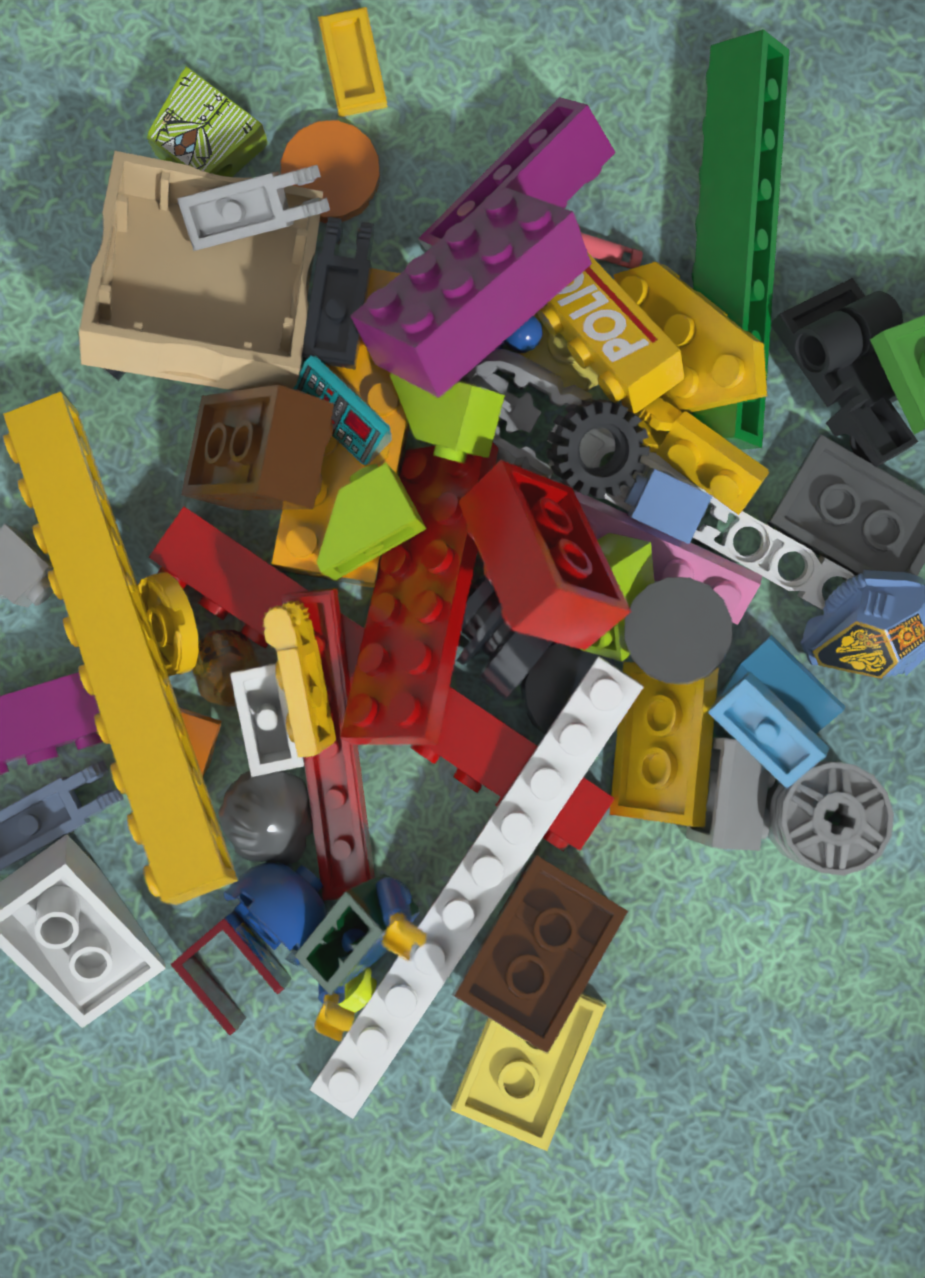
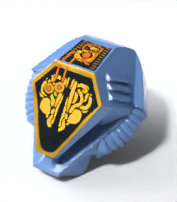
[800,570,925,679]

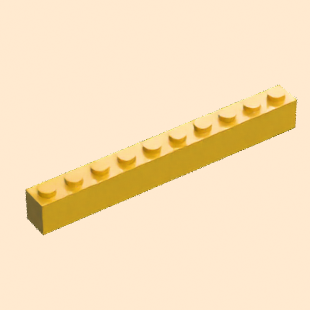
[3,391,238,905]

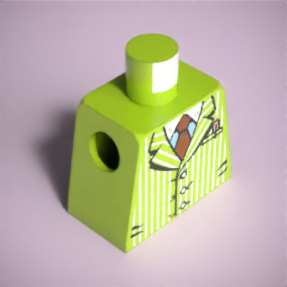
[147,66,268,177]

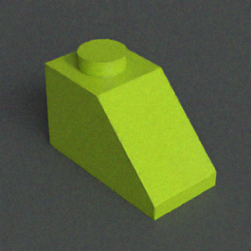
[390,373,505,463]
[317,463,427,581]

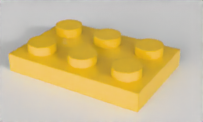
[609,662,719,827]

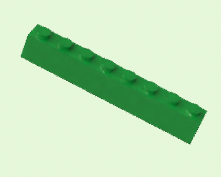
[689,29,790,450]

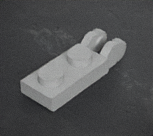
[177,165,330,251]

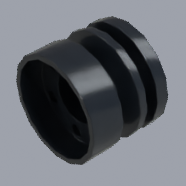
[456,575,553,700]

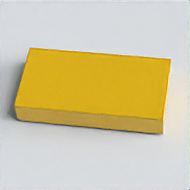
[318,7,388,117]

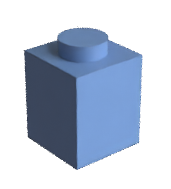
[624,468,712,544]

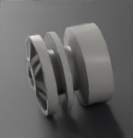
[765,761,894,875]

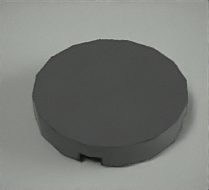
[625,577,732,684]

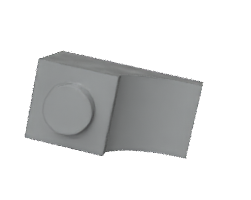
[0,524,54,608]

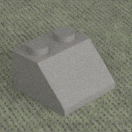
[686,738,775,851]

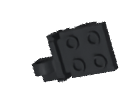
[771,278,918,467]

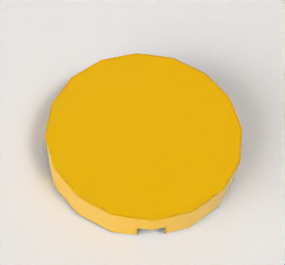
[137,572,199,676]

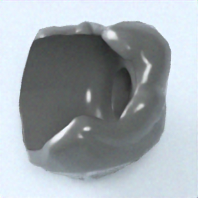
[218,770,313,865]

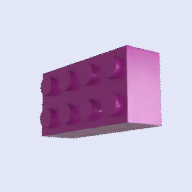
[351,187,591,398]

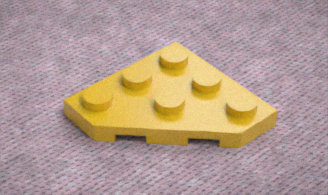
[614,262,767,418]

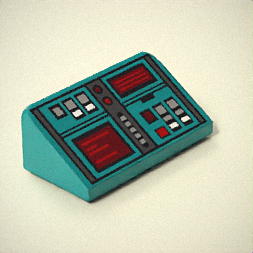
[293,356,392,465]

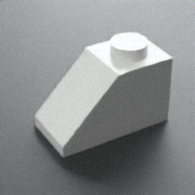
[230,663,304,777]

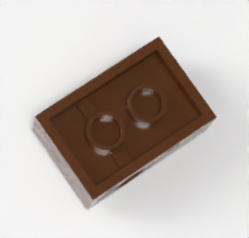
[181,384,334,510]
[451,855,628,1054]

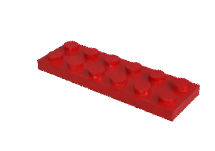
[340,442,498,745]

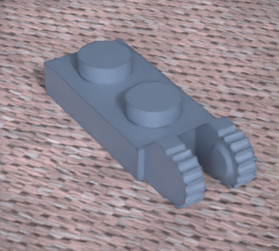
[0,761,124,871]

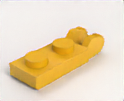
[637,397,770,515]
[263,601,336,758]

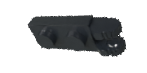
[302,217,374,370]

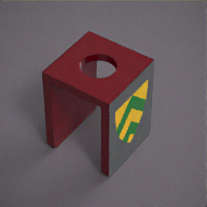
[170,910,292,1036]

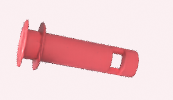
[578,224,643,269]

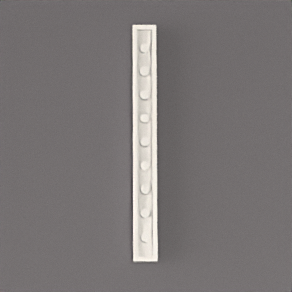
[310,656,644,1119]

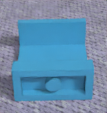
[708,635,846,788]

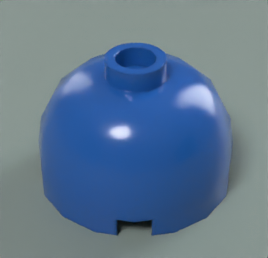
[224,862,327,967]

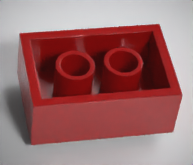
[458,460,631,650]

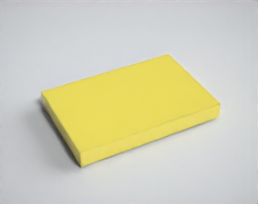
[451,993,606,1151]

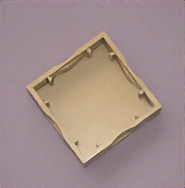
[79,151,323,391]

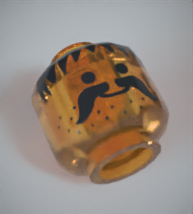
[191,630,262,707]

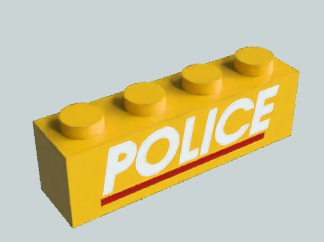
[537,253,685,414]

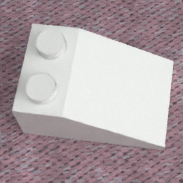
[0,834,166,1028]

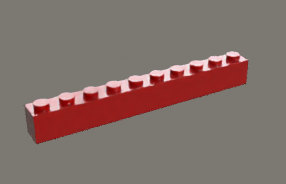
[148,506,615,852]

